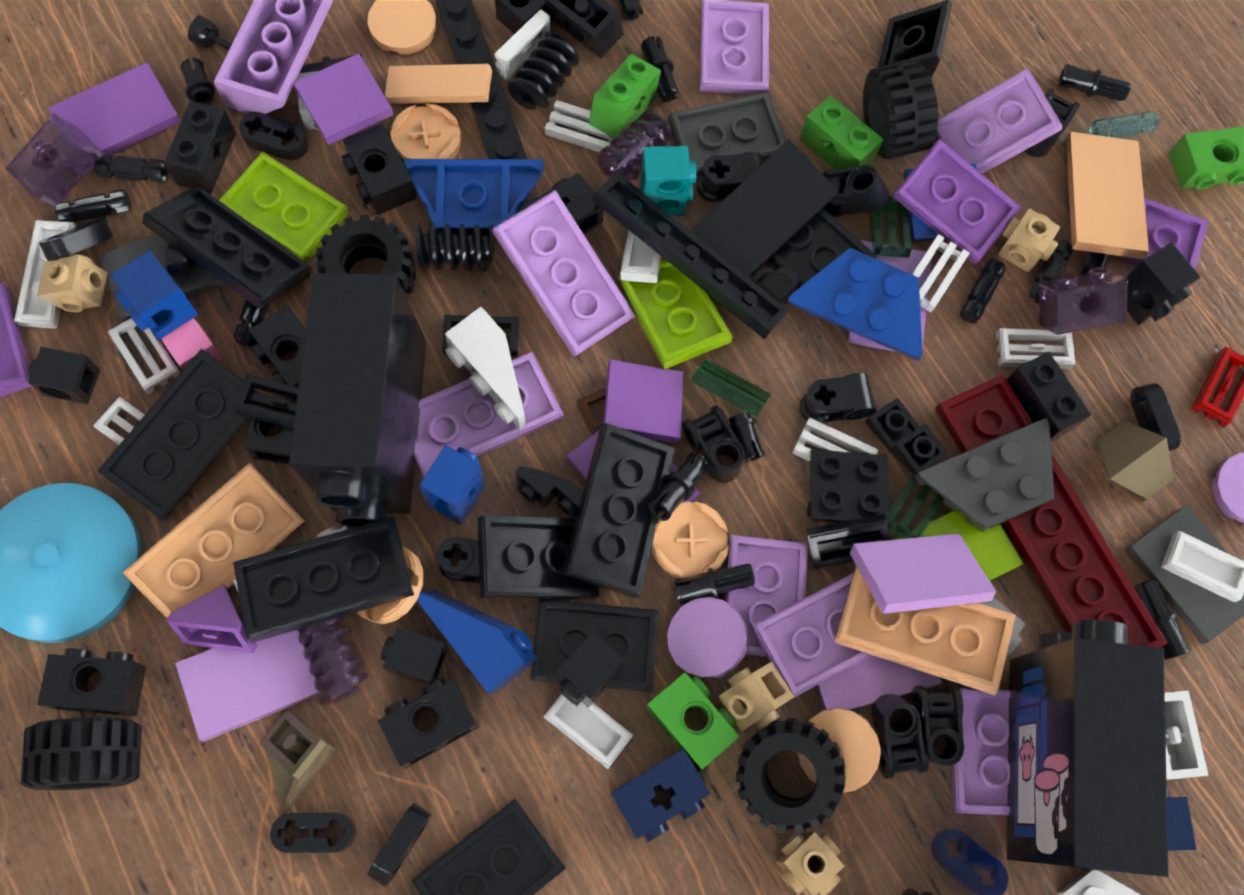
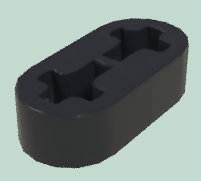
[239,112,308,160]
[39,218,113,261]
[1131,383,1181,451]
[367,803,432,887]
[270,813,356,853]

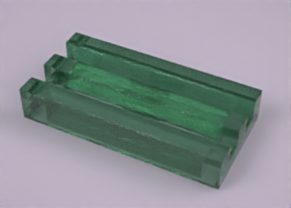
[869,196,912,258]
[691,358,771,416]
[888,474,944,539]

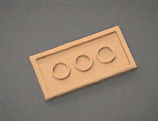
[1066,131,1149,259]
[123,463,305,618]
[834,566,1016,695]

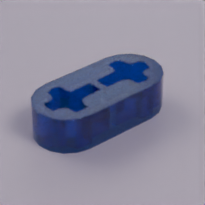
[931,830,1009,895]

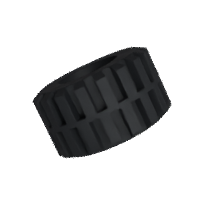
[863,60,938,159]
[316,215,416,299]
[20,717,142,790]
[736,718,846,834]

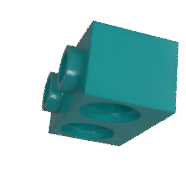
[640,146,696,216]

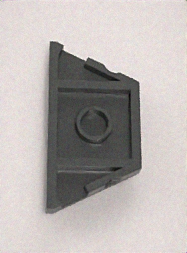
[914,418,1054,532]

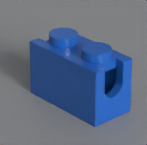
[110,250,198,340]

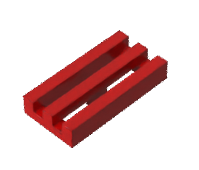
[1191,347,1244,427]

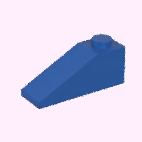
[417,590,538,694]

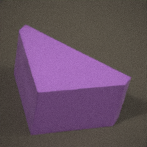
[166,585,257,653]

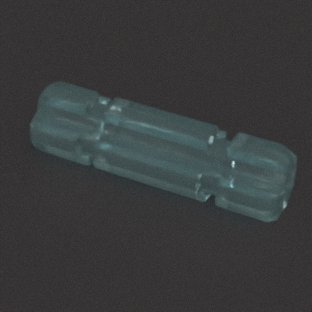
[1090,111,1160,138]

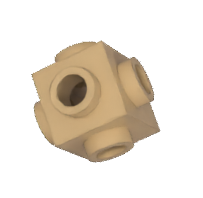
[998,208,1061,273]
[37,254,108,312]
[718,662,795,732]
[776,832,845,895]

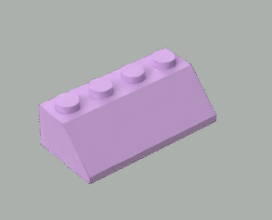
[214,0,333,114]

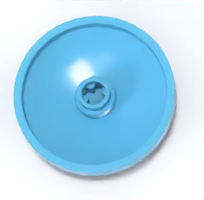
[0,483,143,643]

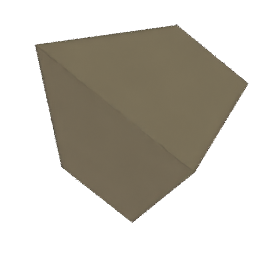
[1094,420,1174,502]
[260,709,338,815]

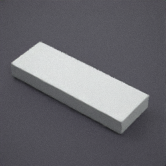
[14,220,76,329]

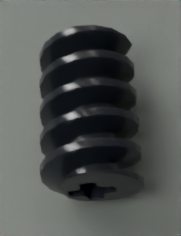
[508,32,580,110]
[416,223,494,272]

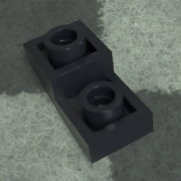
[865,398,948,475]
[515,466,583,518]

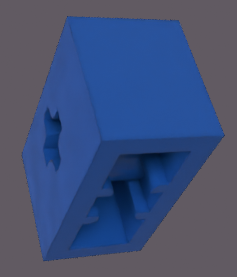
[419,445,485,525]

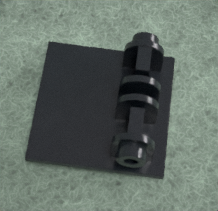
[807,449,890,526]

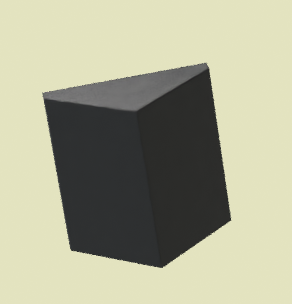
[878,0,952,79]

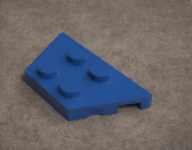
[404,159,544,233]
[787,248,923,361]

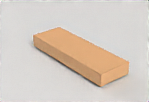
[385,64,492,104]

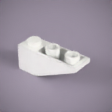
[445,307,526,430]

